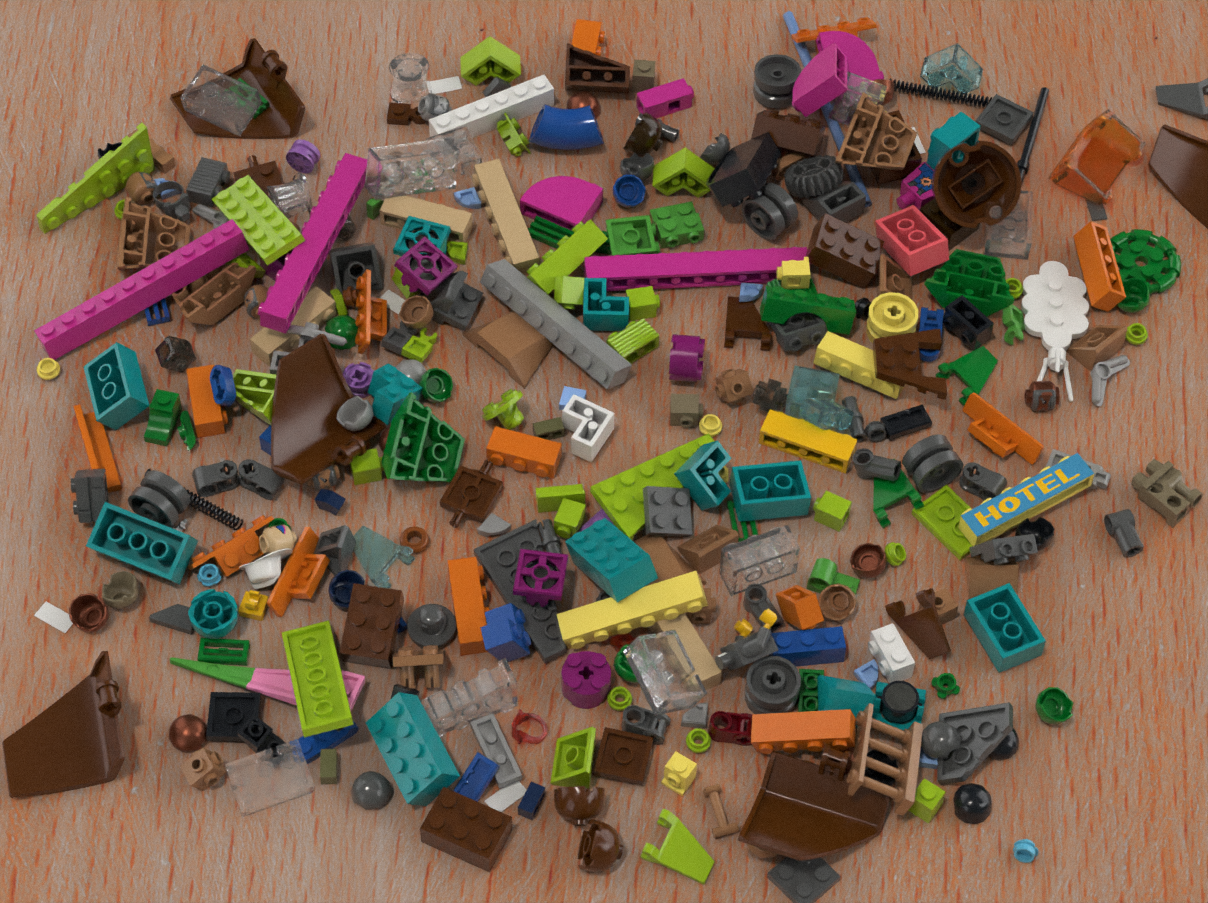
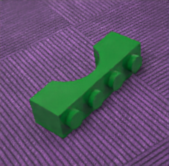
[760,286,856,335]

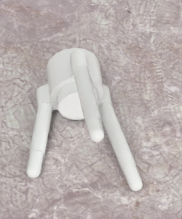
[1037,347,1073,402]

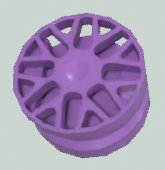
[286,139,321,173]
[343,362,374,398]

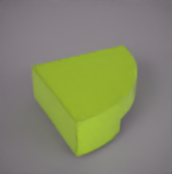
[446,241,468,265]
[330,288,347,315]

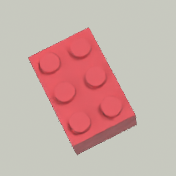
[875,205,949,276]

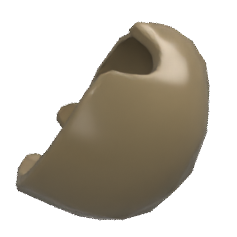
[102,571,139,609]

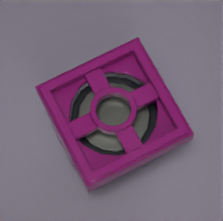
[394,237,458,296]
[513,549,568,607]

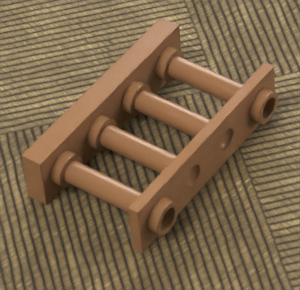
[847,703,923,816]

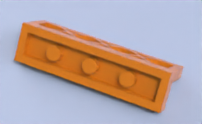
[73,404,122,493]

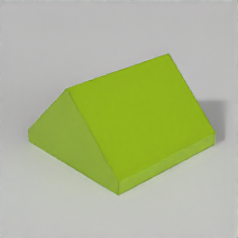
[550,726,596,789]

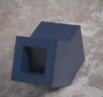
[314,489,346,516]

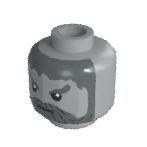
[418,93,452,121]

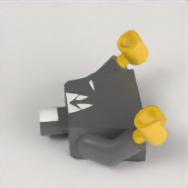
[715,609,778,671]

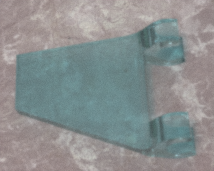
[353,526,415,588]

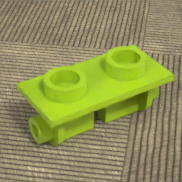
[497,112,531,157]

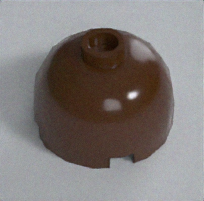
[554,786,605,826]
[578,819,623,873]

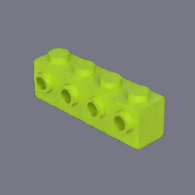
[526,219,608,295]

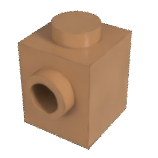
[918,588,958,624]

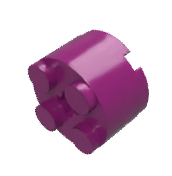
[669,334,705,382]
[561,651,611,709]

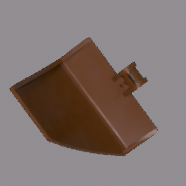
[170,38,305,139]
[1148,125,1208,229]
[271,334,386,485]
[738,744,891,861]

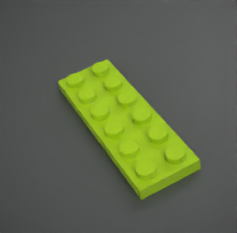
[212,175,305,266]
[281,620,354,738]

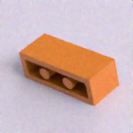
[186,364,228,438]
[486,426,562,479]

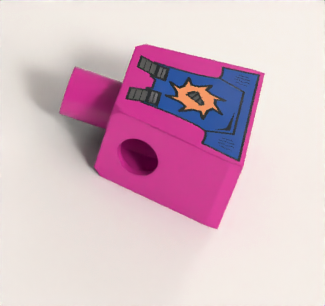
[896,162,934,211]

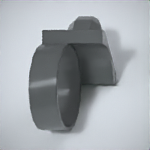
[153,181,192,221]

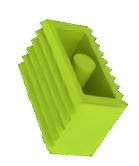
[606,318,659,364]

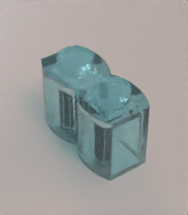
[799,398,854,430]

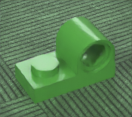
[806,558,860,595]

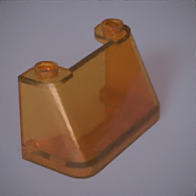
[1048,109,1146,205]

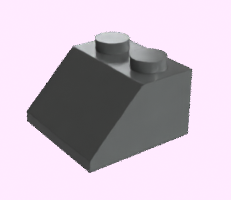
[329,242,383,296]

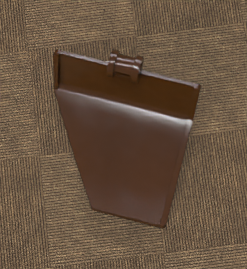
[2,651,125,798]

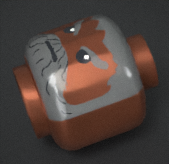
[1024,381,1060,411]

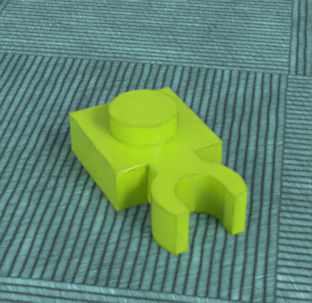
[401,328,437,363]

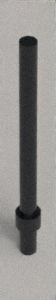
[1017,87,1049,185]

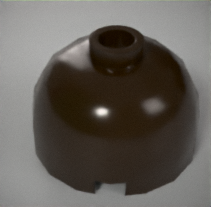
[623,112,663,156]

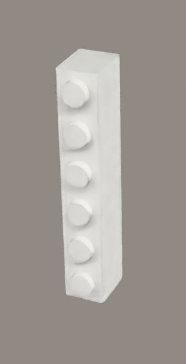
[429,75,554,151]

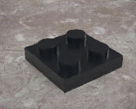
[206,692,261,742]

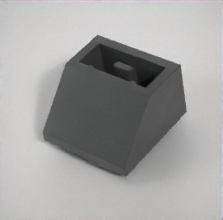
[803,181,866,222]

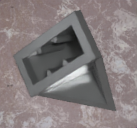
[314,525,356,576]

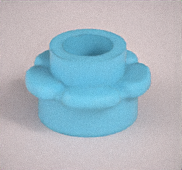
[197,563,221,587]
[1013,839,1039,863]

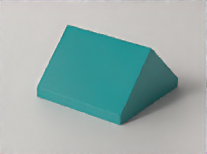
[817,675,876,728]

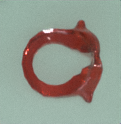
[511,709,548,744]

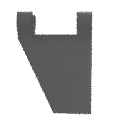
[1155,78,1208,119]

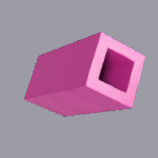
[636,78,694,118]

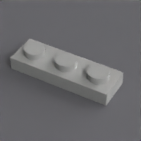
[470,714,522,788]

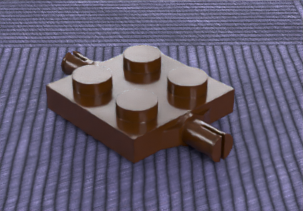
[233,155,286,203]
[440,460,503,528]

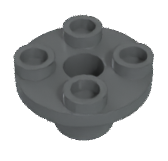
[407,604,456,650]

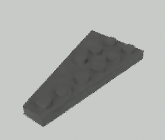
[474,519,566,663]

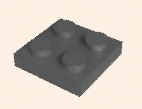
[975,94,1034,145]
[643,486,693,537]
[767,857,841,903]

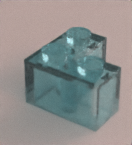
[920,43,983,95]
[785,365,840,421]

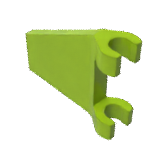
[640,809,715,885]

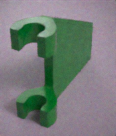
[935,346,998,406]
[873,459,924,528]

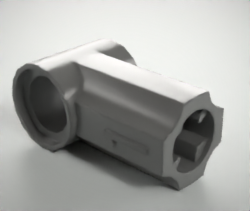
[852,448,902,481]
[1104,509,1144,558]
[743,584,784,633]

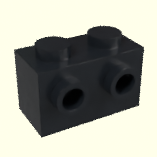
[943,295,994,351]

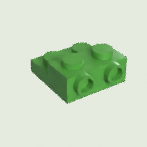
[650,201,704,249]
[605,215,660,256]

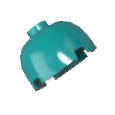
[188,589,238,639]

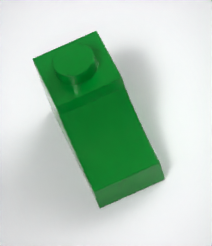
[144,389,182,447]

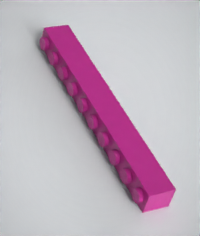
[258,153,370,334]
[34,219,249,360]
[584,247,810,291]

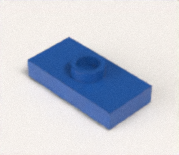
[453,752,500,802]

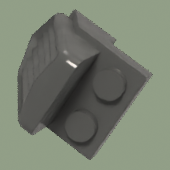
[420,271,483,331]

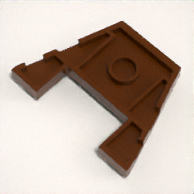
[873,329,947,400]

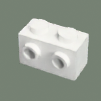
[868,623,915,683]

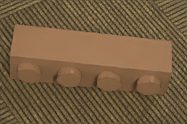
[128,129,175,174]

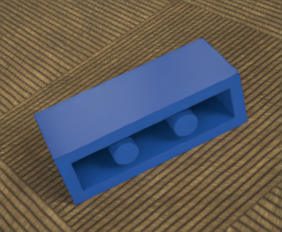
[769,626,846,667]

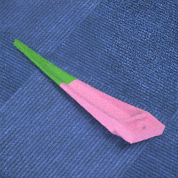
[170,657,365,711]

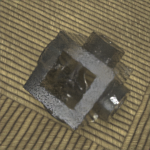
[155,335,196,373]
[752,378,788,412]

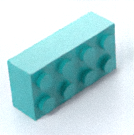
[86,502,199,585]
[565,518,658,602]
[365,692,460,806]

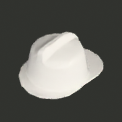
[239,548,293,589]

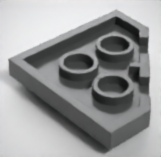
[937,702,1013,785]

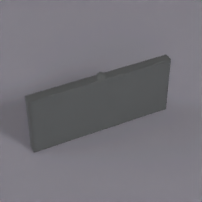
[1084,191,1107,221]

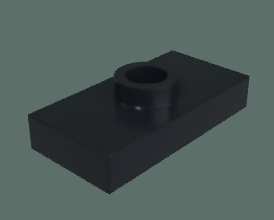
[880,404,932,440]

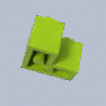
[460,36,521,86]
[652,147,715,198]

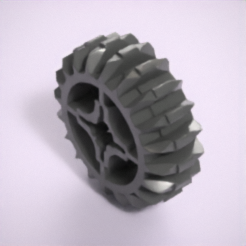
[784,155,844,198]

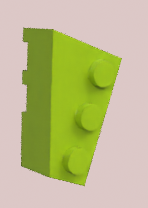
[233,369,276,425]

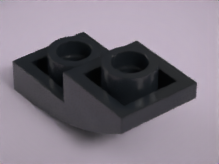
[237,714,292,769]

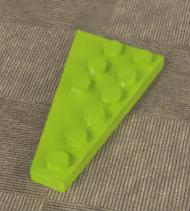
[36,122,155,234]
[590,433,714,540]

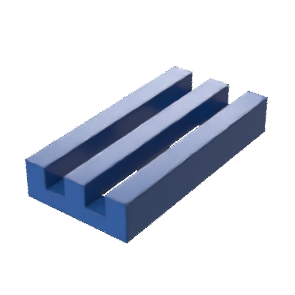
[144,298,170,326]

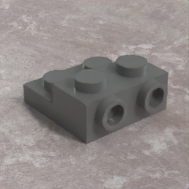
[768,312,826,352]
[969,534,1038,565]

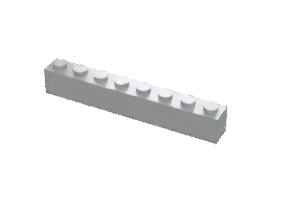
[480,259,632,389]

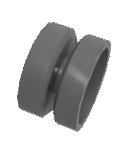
[753,54,801,108]
[742,183,798,240]
[902,434,964,493]
[128,470,191,528]
[745,656,801,714]

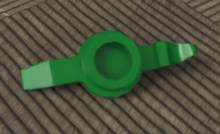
[177,410,196,451]

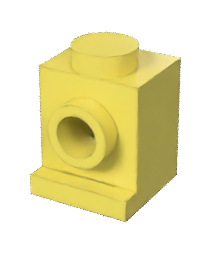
[776,257,811,289]
[661,751,697,796]

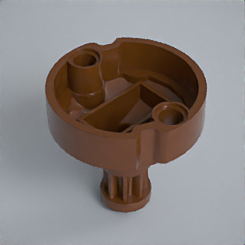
[932,140,1021,228]

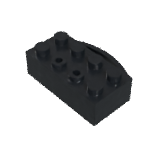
[706,132,781,208]

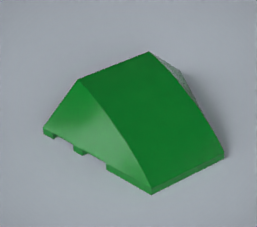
[924,249,1014,317]
[381,392,465,483]

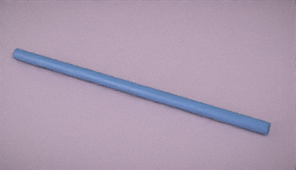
[783,11,872,208]

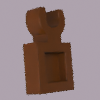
[387,102,424,126]

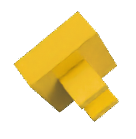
[238,590,269,621]

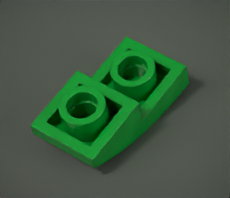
[798,669,824,712]

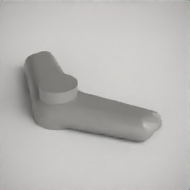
[192,204,228,229]
[287,322,347,346]
[1090,355,1130,407]

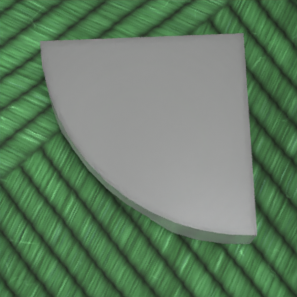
[477,513,511,537]
[681,703,708,729]

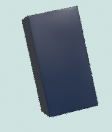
[518,782,546,820]

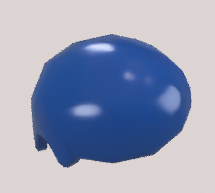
[612,174,646,208]

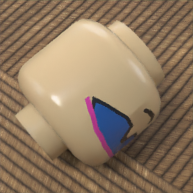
[259,525,297,554]

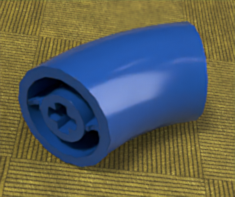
[529,104,604,150]

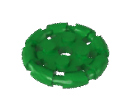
[1110,229,1182,295]

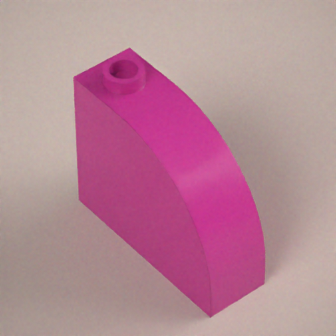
[816,31,884,99]
[792,42,847,117]
[520,176,603,230]

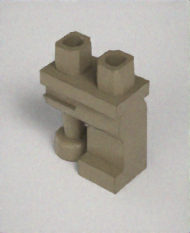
[1131,459,1203,528]

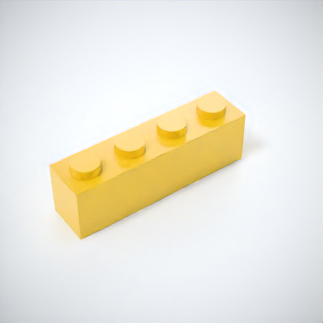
[759,409,858,474]

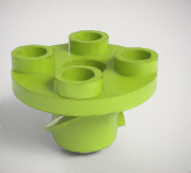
[482,389,524,430]

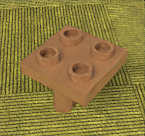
[393,645,444,688]

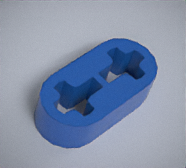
[210,365,236,407]

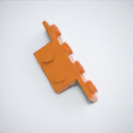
[791,17,877,54]
[355,269,387,354]
[962,393,1044,464]
[187,515,274,577]
[267,527,330,617]

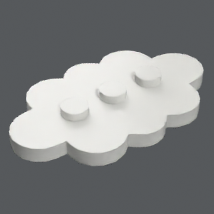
[1021,261,1089,351]

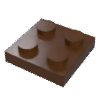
[593,727,654,786]

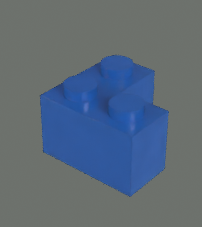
[480,603,531,664]

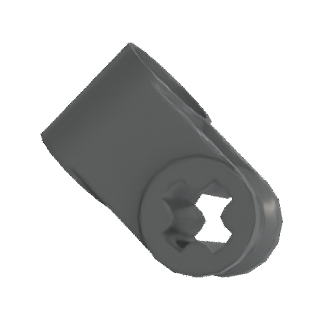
[238,459,285,500]
[192,460,239,497]
[959,462,1007,500]
[621,705,671,745]

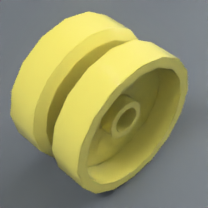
[866,292,918,343]

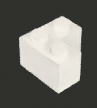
[562,394,614,463]

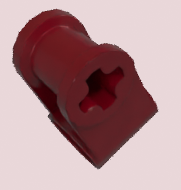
[708,711,752,746]

